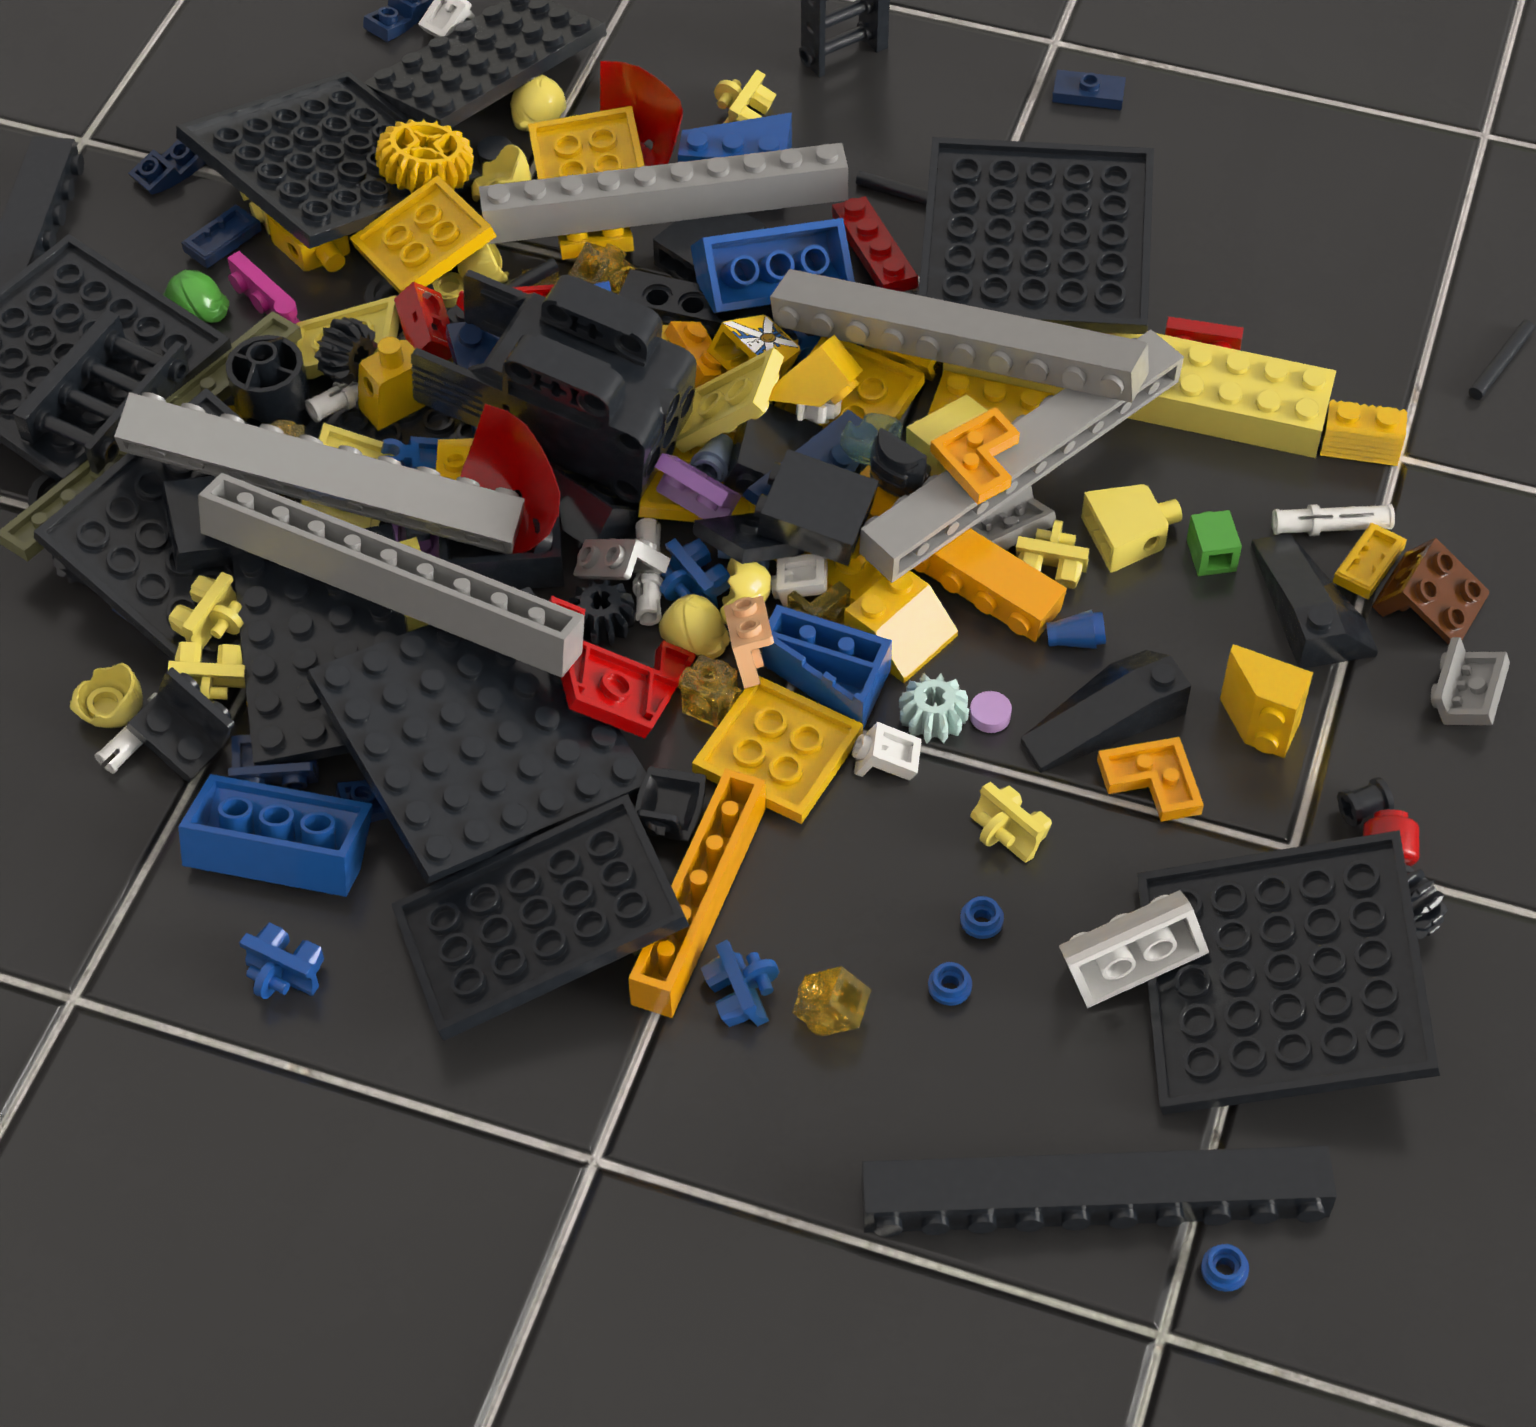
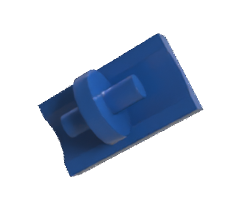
[660,538,731,609]
[239,922,324,999]
[701,940,779,1027]

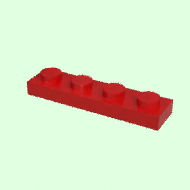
[832,196,918,292]

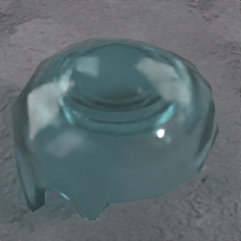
[840,413,903,465]

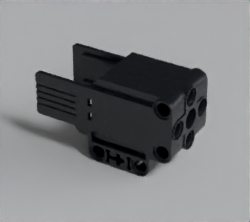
[411,270,697,503]

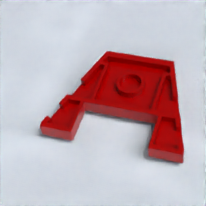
[549,596,696,738]

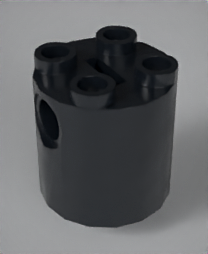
[225,335,312,437]

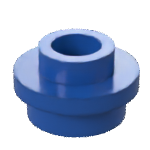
[960,896,1004,939]
[928,962,972,1006]
[1201,1244,1249,1292]

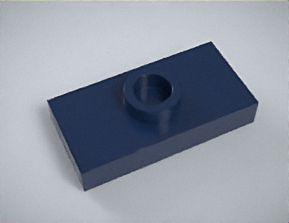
[1052,69,1126,110]
[181,204,262,269]

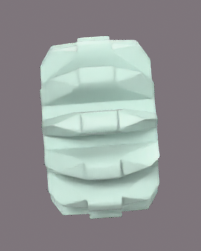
[899,673,969,744]

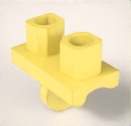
[714,70,777,124]
[1016,520,1089,589]
[168,572,244,648]
[168,642,246,702]
[970,782,1052,863]

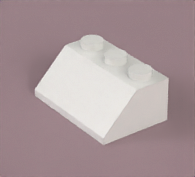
[1059,890,1209,1008]

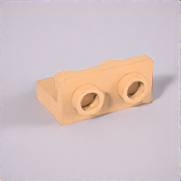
[724,596,774,689]

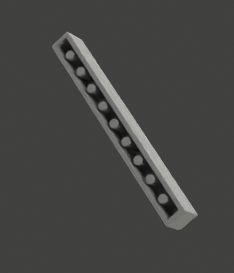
[479,143,848,244]
[770,269,1149,403]
[859,329,1184,583]
[114,392,525,554]
[198,473,585,678]

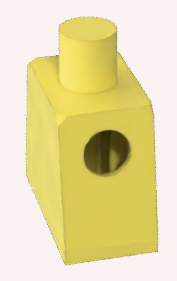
[1081,484,1182,573]

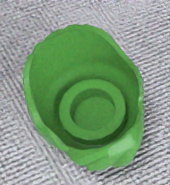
[163,270,229,323]

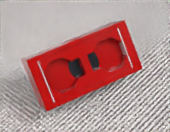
[394,282,452,361]

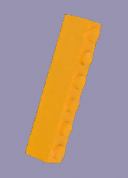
[860,465,1067,642]
[628,768,766,1018]

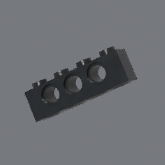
[619,269,772,340]

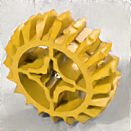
[375,119,474,194]

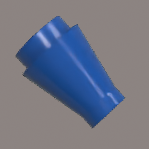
[1046,609,1106,649]

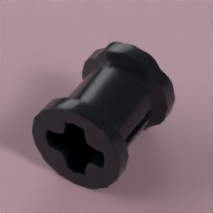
[1337,777,1394,827]

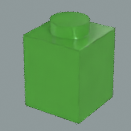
[1186,510,1242,576]

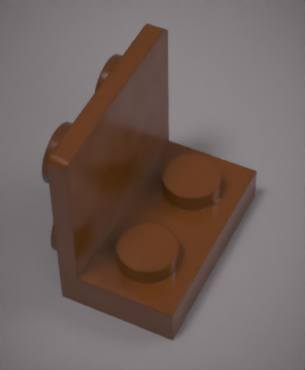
[1372,538,1489,644]

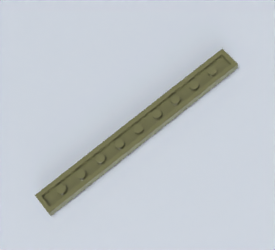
[0,311,302,562]

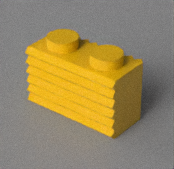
[1320,399,1408,466]

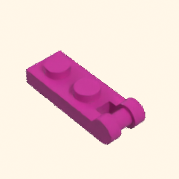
[227,251,300,324]

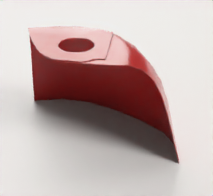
[600,61,683,166]
[460,404,560,554]

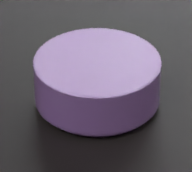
[970,691,1012,733]

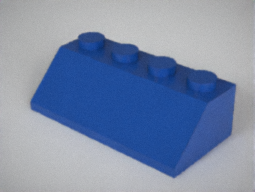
[690,218,855,314]
[178,774,373,897]

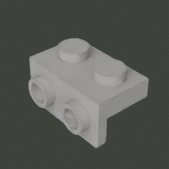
[971,486,1056,551]
[573,538,670,580]
[1431,637,1510,725]

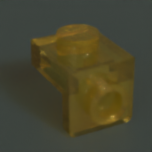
[787,581,851,624]

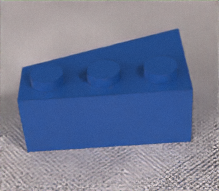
[678,112,792,162]
[762,605,892,729]

